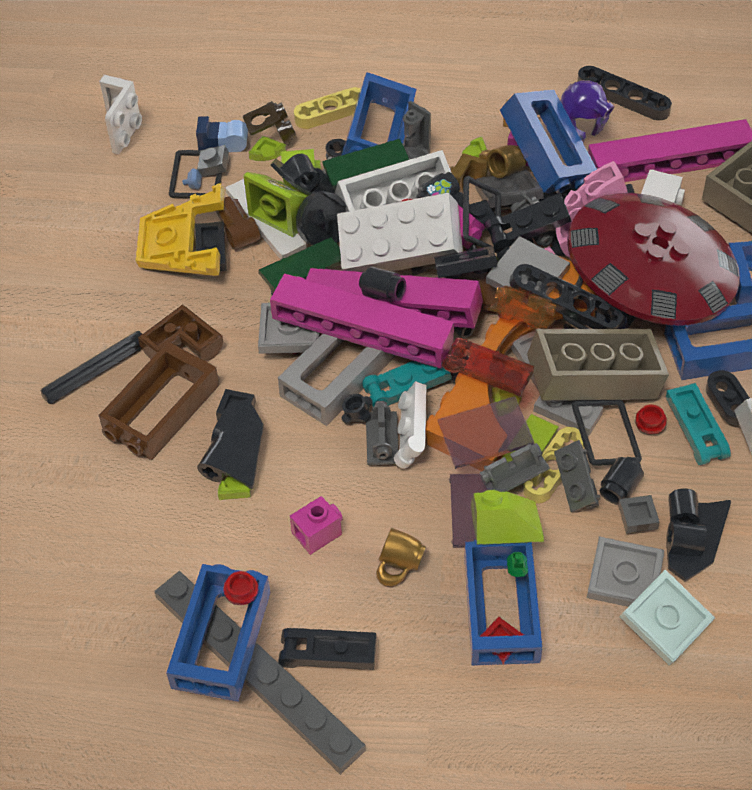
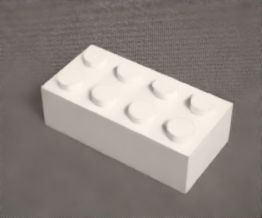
[337,193,463,272]

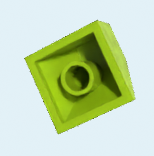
[471,490,544,545]

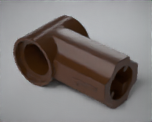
[216,196,261,250]

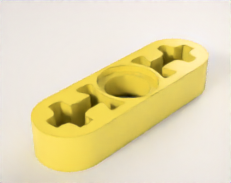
[294,87,360,129]
[523,427,584,503]

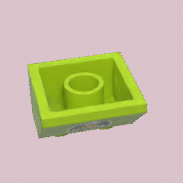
[243,172,308,237]

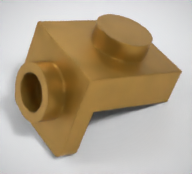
[450,153,488,193]

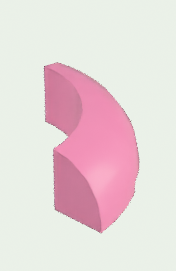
[556,161,628,257]

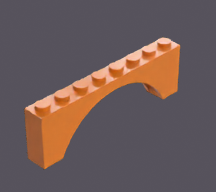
[425,255,600,471]

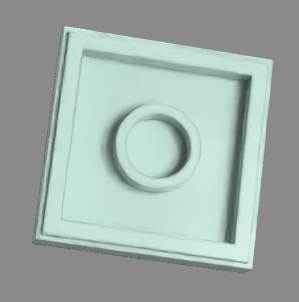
[619,570,715,666]

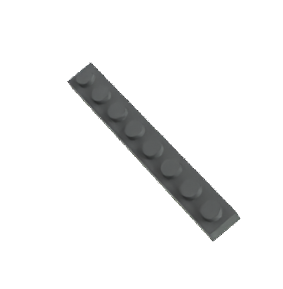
[154,571,366,775]

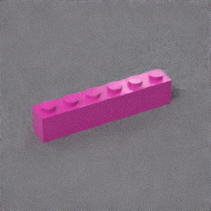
[588,119,752,182]
[306,268,483,328]
[270,274,454,368]

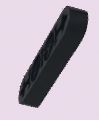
[577,66,672,121]
[509,264,623,329]

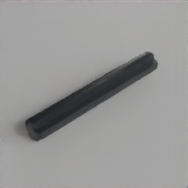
[40,331,142,404]

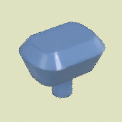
[182,168,202,190]

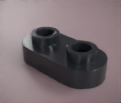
[706,370,750,425]

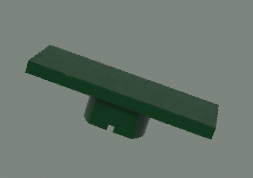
[322,138,410,189]
[258,238,341,291]

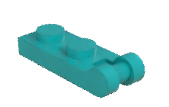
[362,360,452,407]
[666,383,731,465]

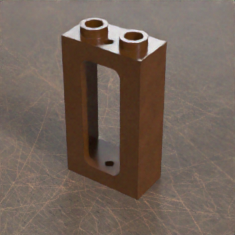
[99,341,219,461]

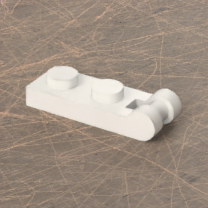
[394,381,426,469]

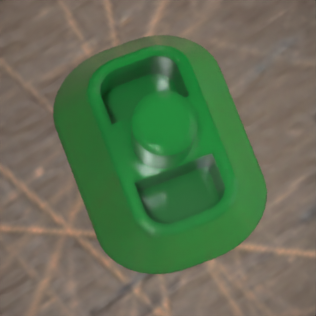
[507,552,528,577]

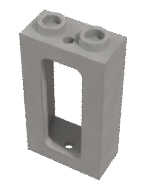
[278,334,395,426]

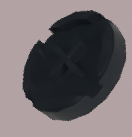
[296,191,346,246]

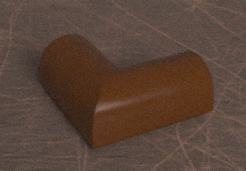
[138,304,223,361]

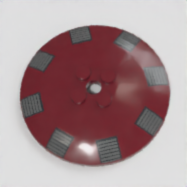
[567,193,740,325]

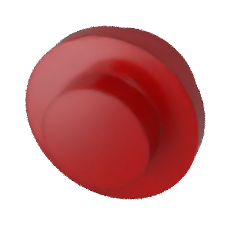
[635,404,667,434]
[223,571,258,605]

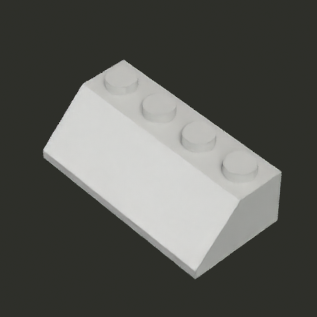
[335,150,451,212]

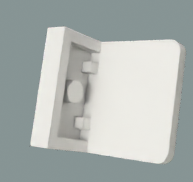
[99,75,142,155]

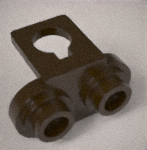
[243,101,296,145]

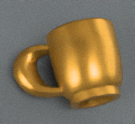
[478,145,527,178]
[376,528,426,587]

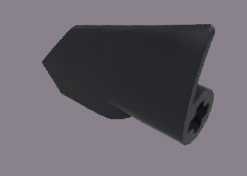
[271,154,336,196]
[197,399,264,489]
[666,488,731,582]

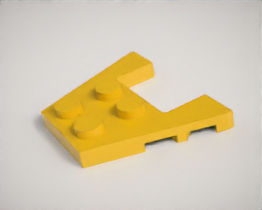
[135,183,225,276]

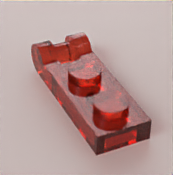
[441,338,534,397]

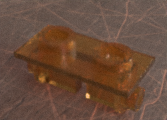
[489,285,557,329]

